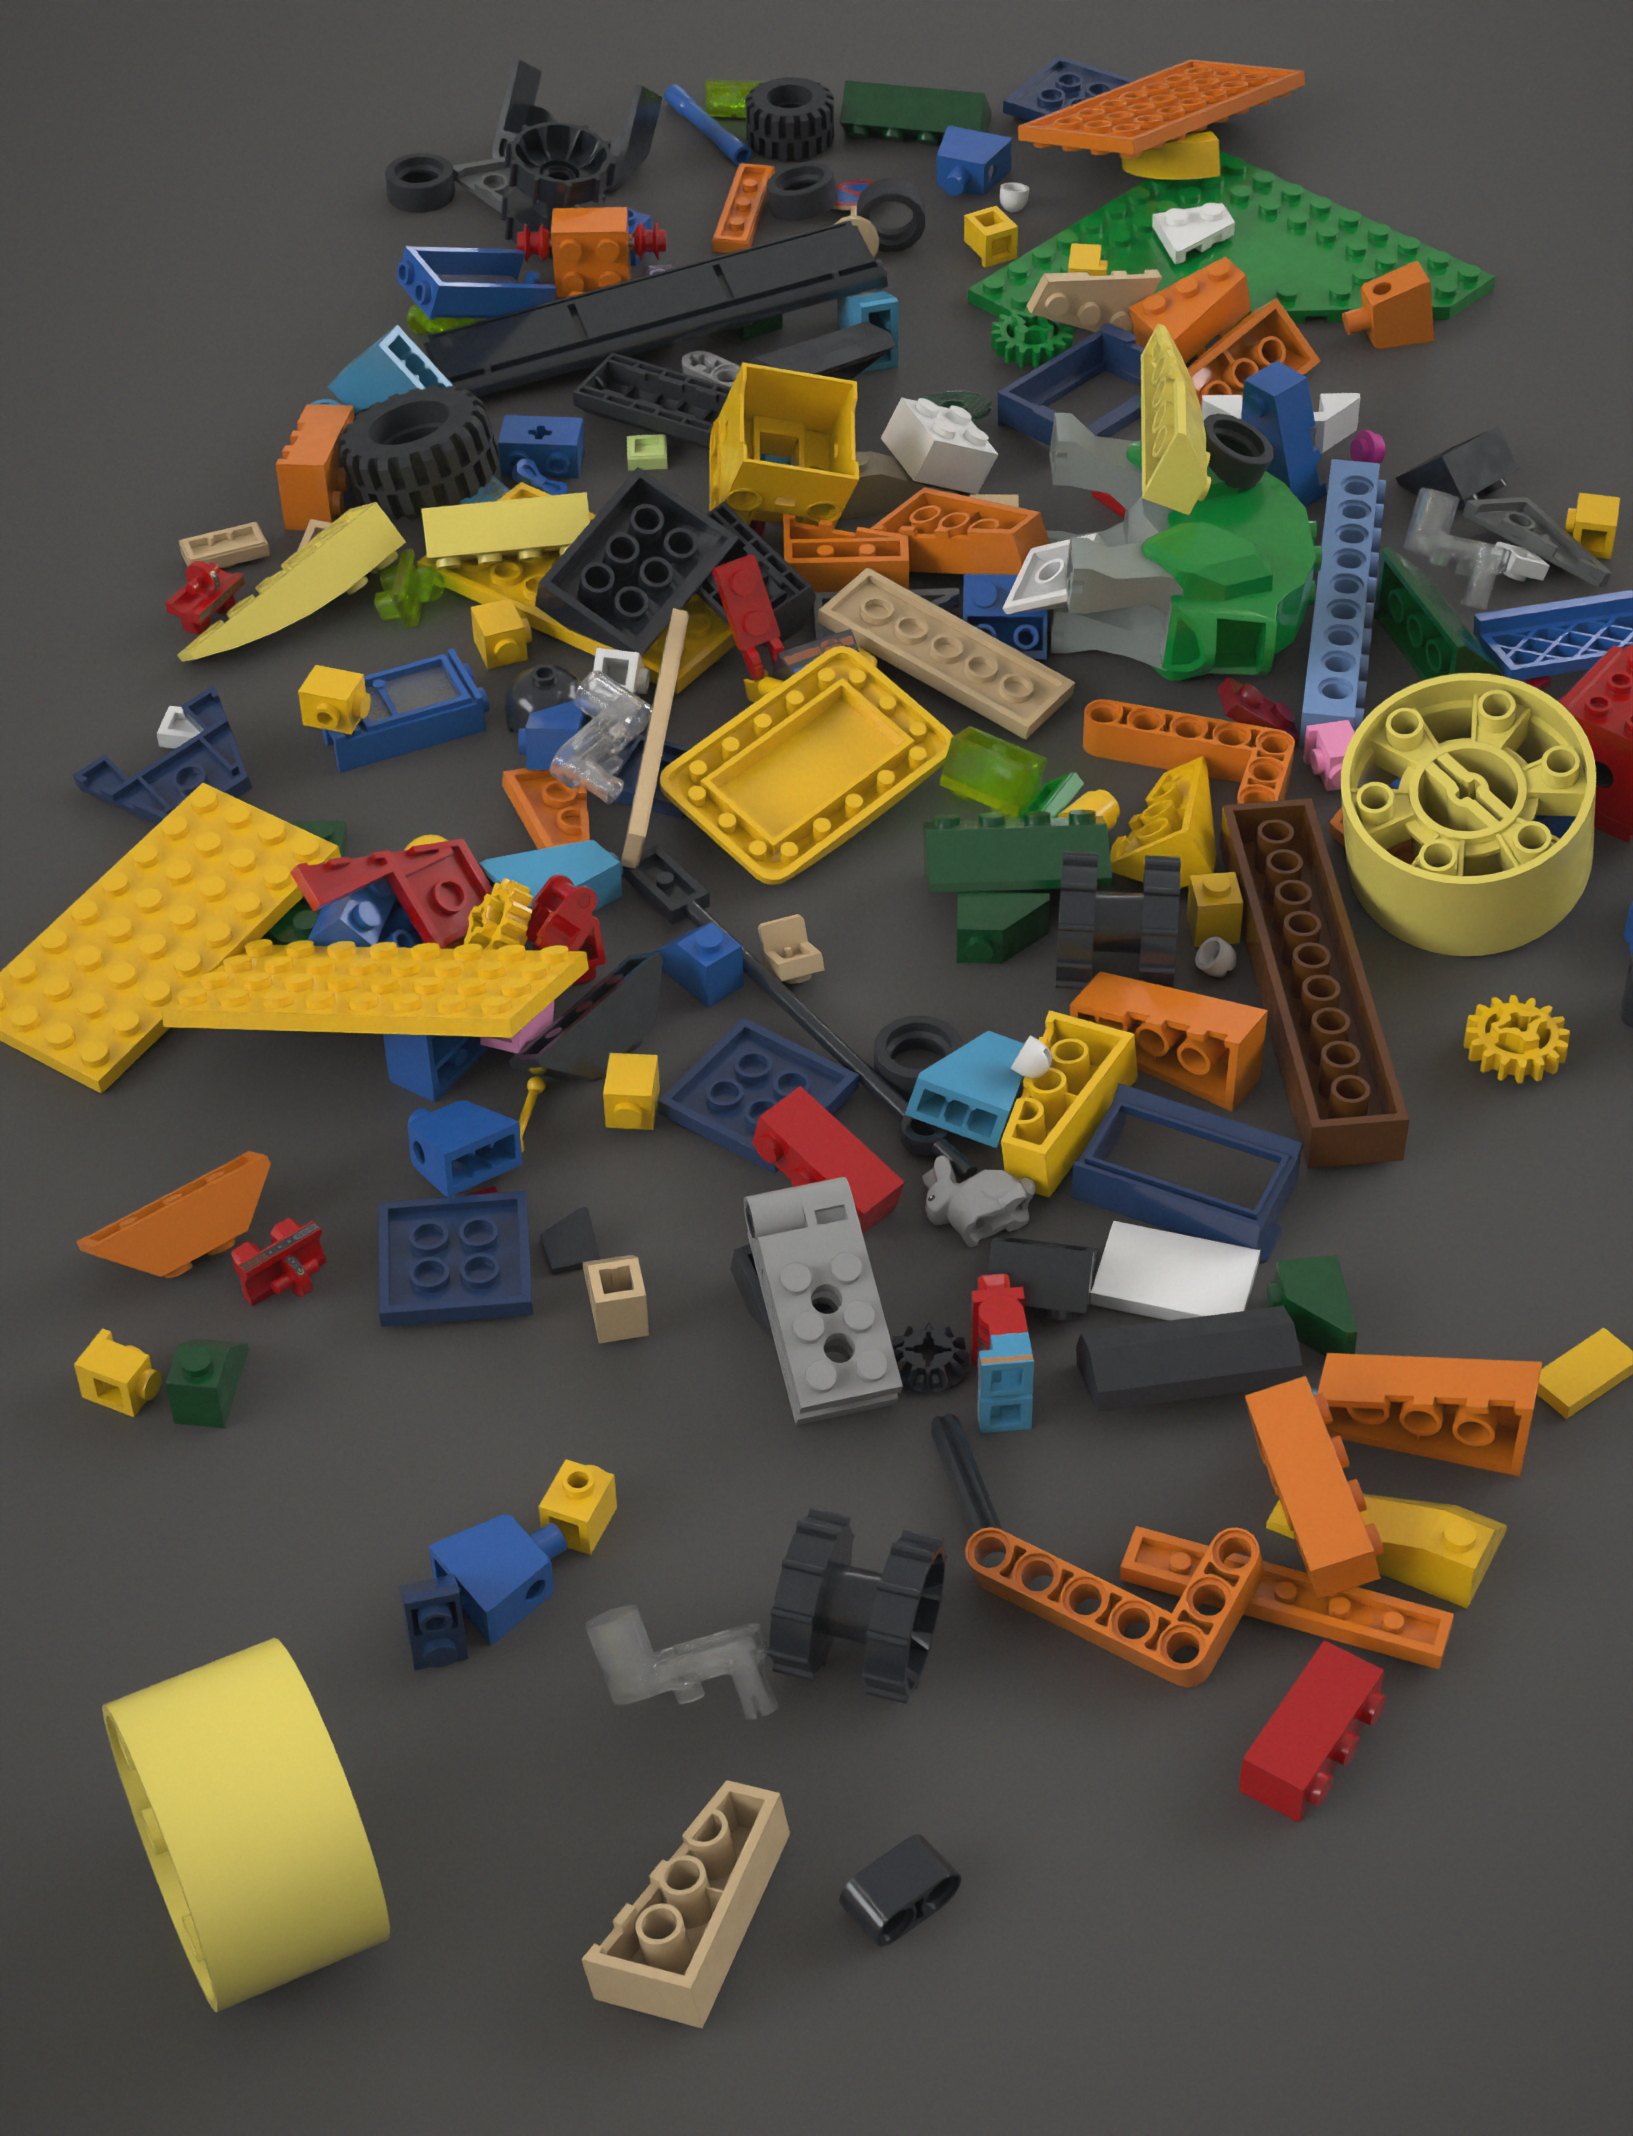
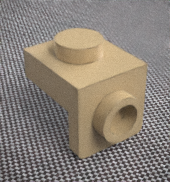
[758,914,825,984]

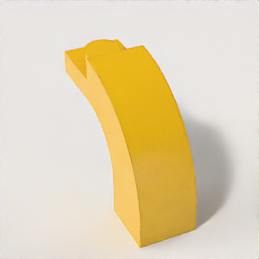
[1122,131,1220,180]

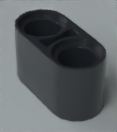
[839,1834,962,1946]

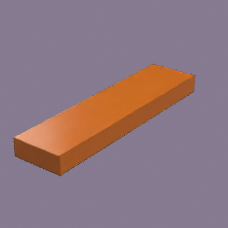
[712,163,774,253]

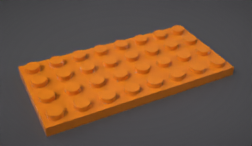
[1018,59,1305,159]

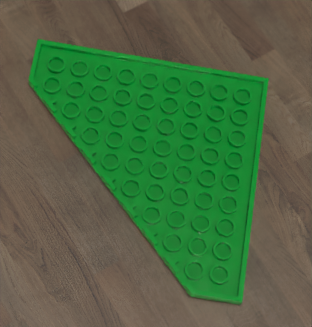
[967,150,1495,329]

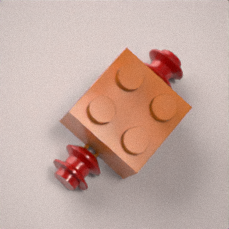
[517,207,667,297]

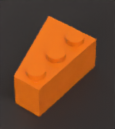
[1129,257,1251,364]
[783,513,909,592]

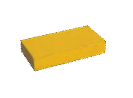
[1537,1327,1633,1419]

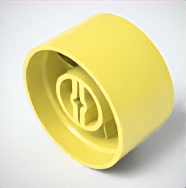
[1341,673,1596,956]
[102,1638,390,2012]

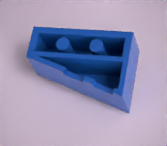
[1241,361,1327,508]
[383,1034,490,1103]

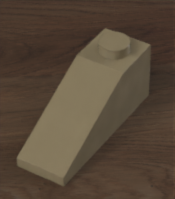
[841,451,958,520]

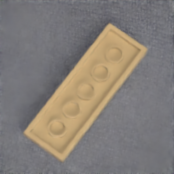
[817,567,1075,740]

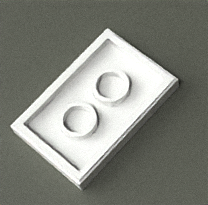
[1090,1221,1260,1321]

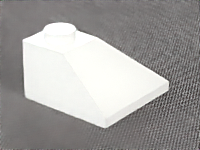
[1002,533,1107,614]

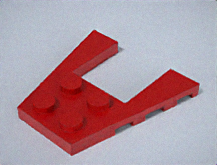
[290,839,493,949]

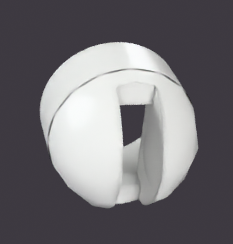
[999,183,1029,212]
[1195,936,1237,977]
[1010,1035,1052,1078]

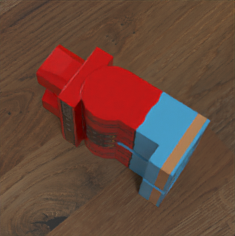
[970,1274,1034,1433]

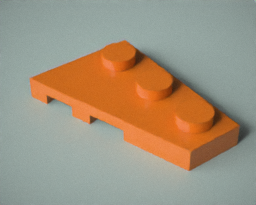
[502,759,590,850]

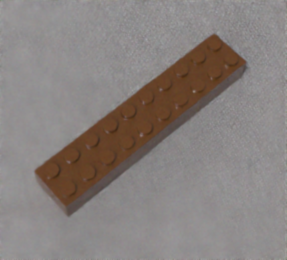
[1219,798,1410,1168]

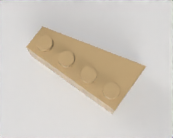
[581,1780,790,2029]

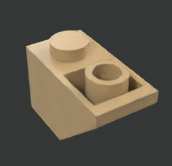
[583,1255,649,1344]

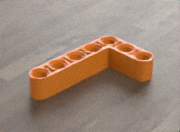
[1083,699,1295,804]
[965,1527,1264,1688]

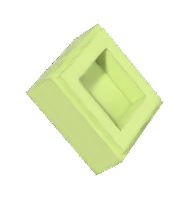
[627,434,668,471]

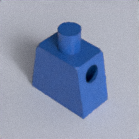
[937,125,1012,196]
[408,1100,522,1198]
[428,1514,567,1645]

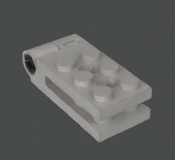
[744,1177,903,1426]

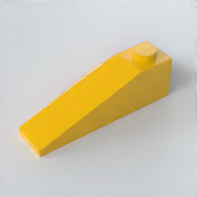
[1110,756,1217,889]
[1266,1494,1507,1609]

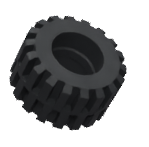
[746,77,834,161]

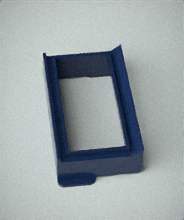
[997,324,1145,446]
[1071,1083,1302,1264]

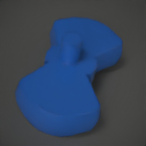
[512,459,568,496]

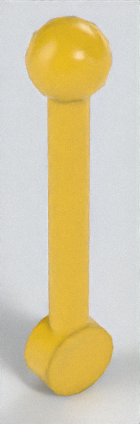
[518,1076,546,1153]

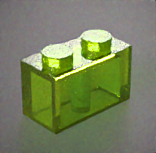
[939,726,1047,818]

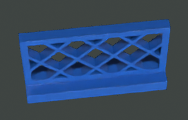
[1473,590,1633,680]

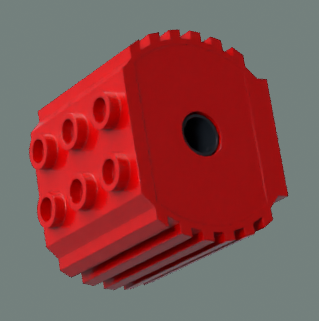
[1559,645,1633,843]

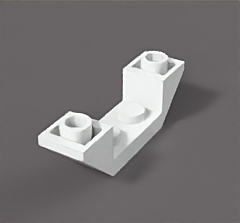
[1201,393,1361,454]

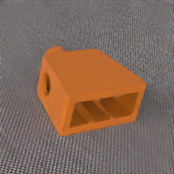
[1342,261,1434,349]

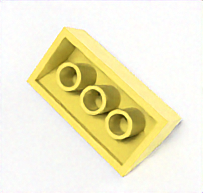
[422,492,590,569]

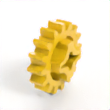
[464,878,533,950]
[1463,995,1570,1083]

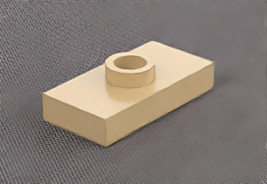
[179,522,270,568]

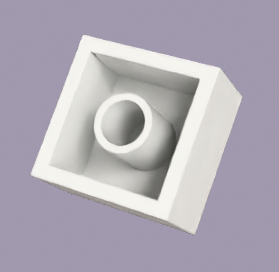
[881,398,998,495]

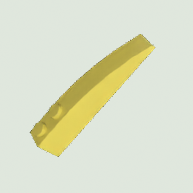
[1141,324,1211,515]
[177,502,406,662]

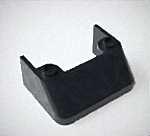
[492,58,663,192]

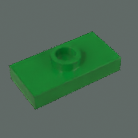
[1016,772,1084,819]

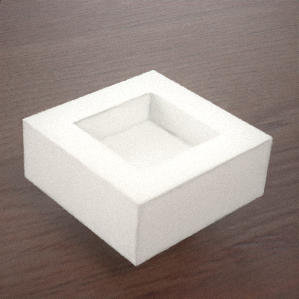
[1491,541,1550,581]
[157,706,200,749]

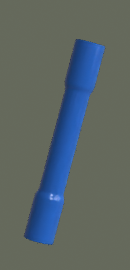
[664,84,752,166]

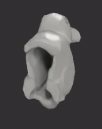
[922,1156,1036,1247]

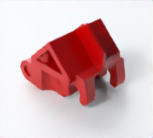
[526,874,606,985]

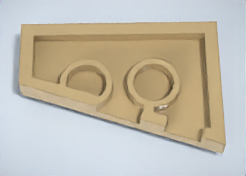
[1027,270,1162,333]

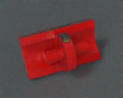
[165,561,245,635]
[231,1217,327,1307]

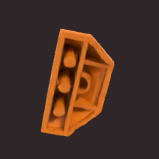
[76,1151,271,1279]

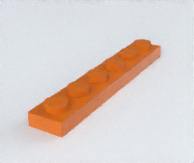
[1119,1526,1454,1670]

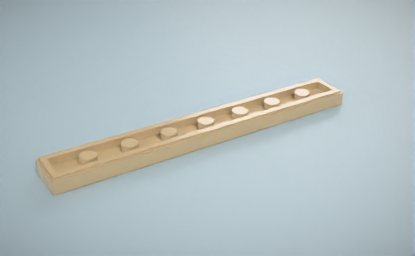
[620,608,689,869]

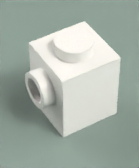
[590,648,650,703]

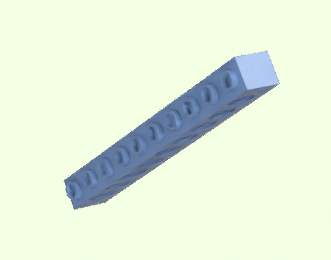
[1299,459,1386,747]

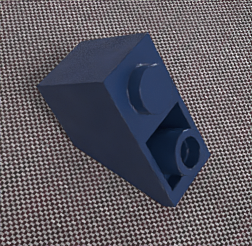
[399,1574,469,1670]

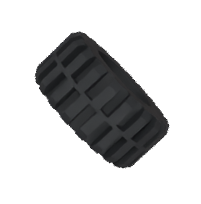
[338,385,500,520]

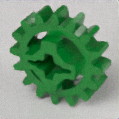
[991,307,1074,369]

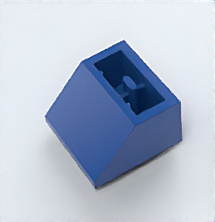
[963,574,1047,660]
[308,878,423,948]

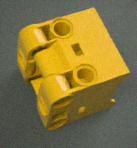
[709,362,859,529]

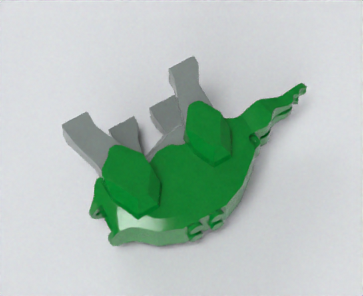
[1046,395,1322,681]

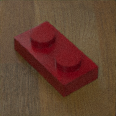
[1217,676,1300,745]

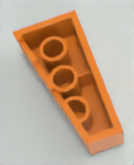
[275,404,355,531]
[870,487,1050,575]
[1070,971,1268,1112]
[1317,1353,1543,1477]
[1245,1376,1385,1599]

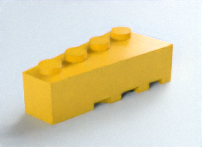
[1001,1010,1138,1198]

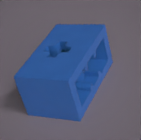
[498,415,585,478]

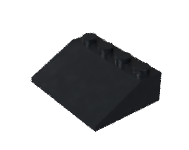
[535,467,739,658]

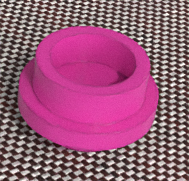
[1350,430,1385,464]

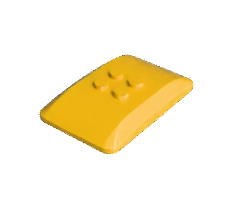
[660,646,955,885]

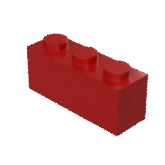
[752,1086,905,1234]
[1239,1640,1387,1823]

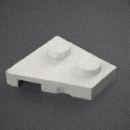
[1152,203,1235,264]

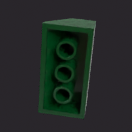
[840,80,992,145]
[1373,547,1501,681]
[923,810,1112,893]

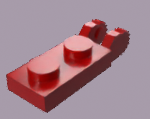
[712,554,785,681]

